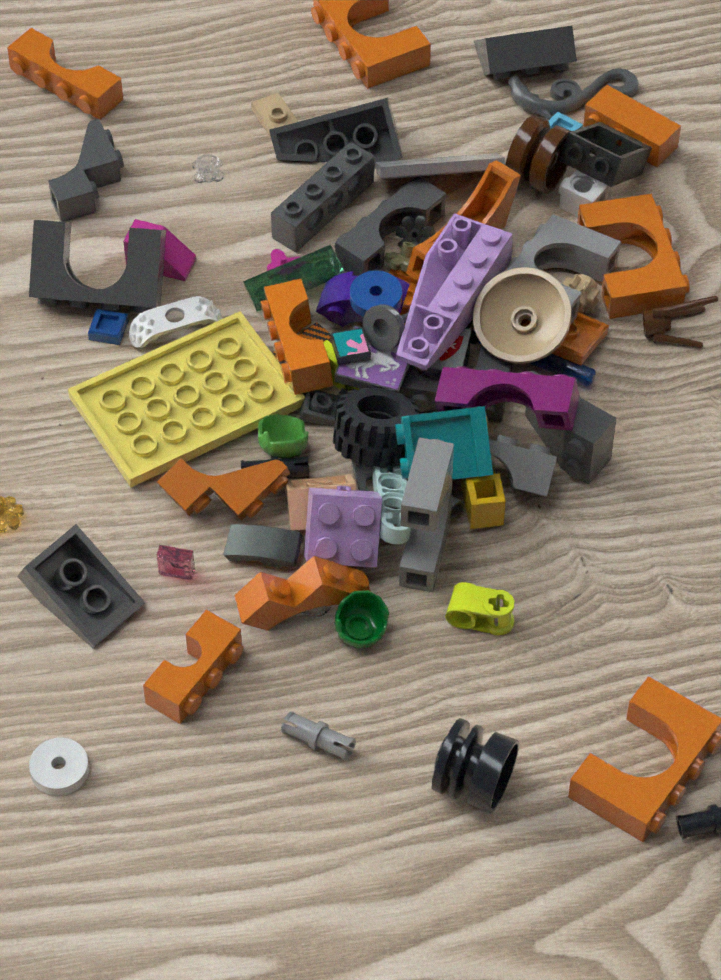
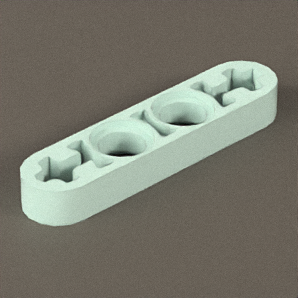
[372,465,411,544]

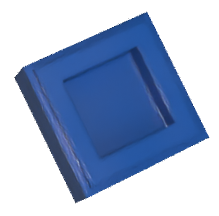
[88,309,128,345]

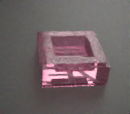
[156,545,195,580]

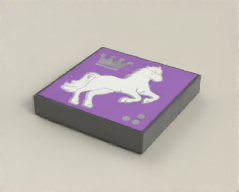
[334,325,411,393]

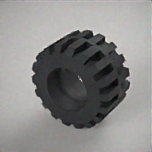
[333,387,420,468]

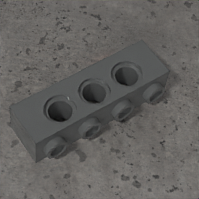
[271,142,375,253]

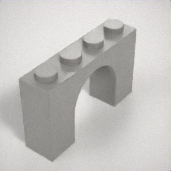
[506,214,621,324]
[399,438,454,592]

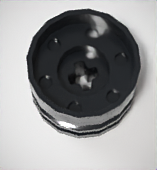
[431,718,519,814]

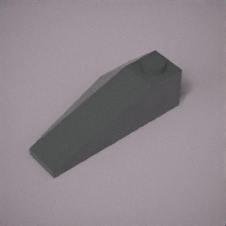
[269,97,403,165]

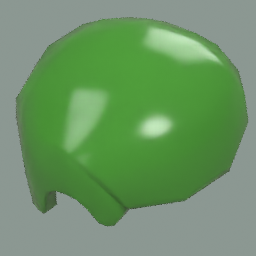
[258,414,309,459]

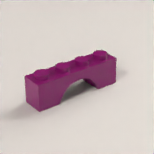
[435,366,580,431]

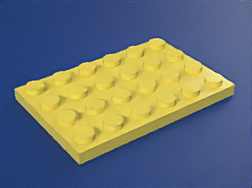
[68,311,305,488]

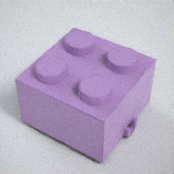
[304,486,382,567]

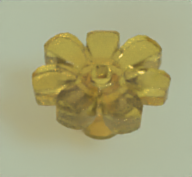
[0,496,24,533]

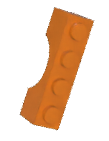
[7,28,124,120]
[260,279,333,395]

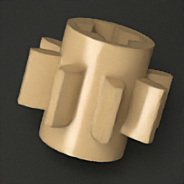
[562,274,600,314]

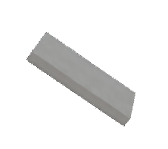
[376,153,505,179]

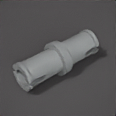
[281,711,356,760]

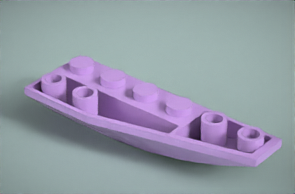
[396,213,512,370]

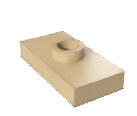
[251,93,298,138]

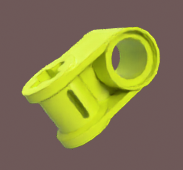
[445,582,515,635]

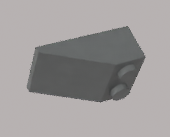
[525,370,617,485]
[17,524,145,648]

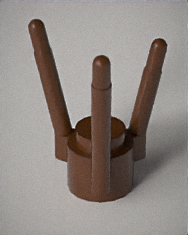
[643,296,719,348]

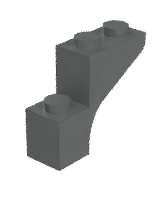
[48,119,124,222]

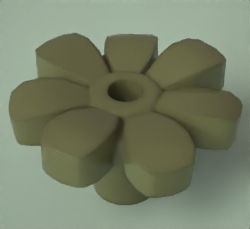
[384,242,415,273]

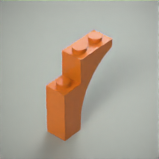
[406,160,521,281]

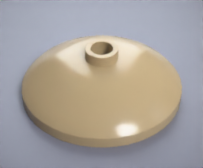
[473,267,572,364]

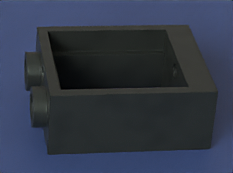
[559,122,652,187]

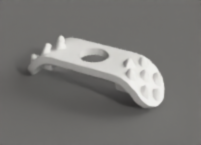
[129,296,222,348]

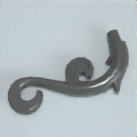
[508,68,639,120]

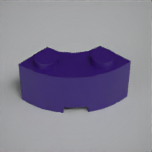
[315,271,410,327]

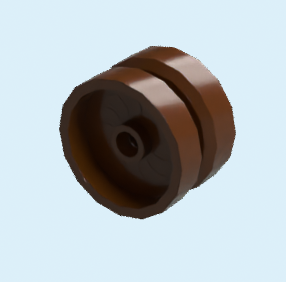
[505,115,572,194]

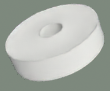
[29,738,89,796]

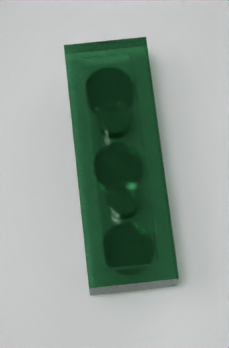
[243,244,344,311]

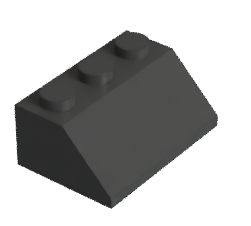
[474,26,577,80]

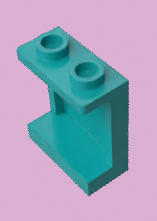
[395,406,493,480]

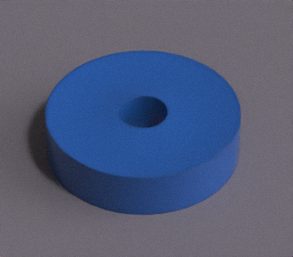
[350,271,402,317]

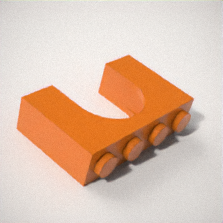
[311,0,431,89]
[577,193,690,319]
[568,676,721,842]

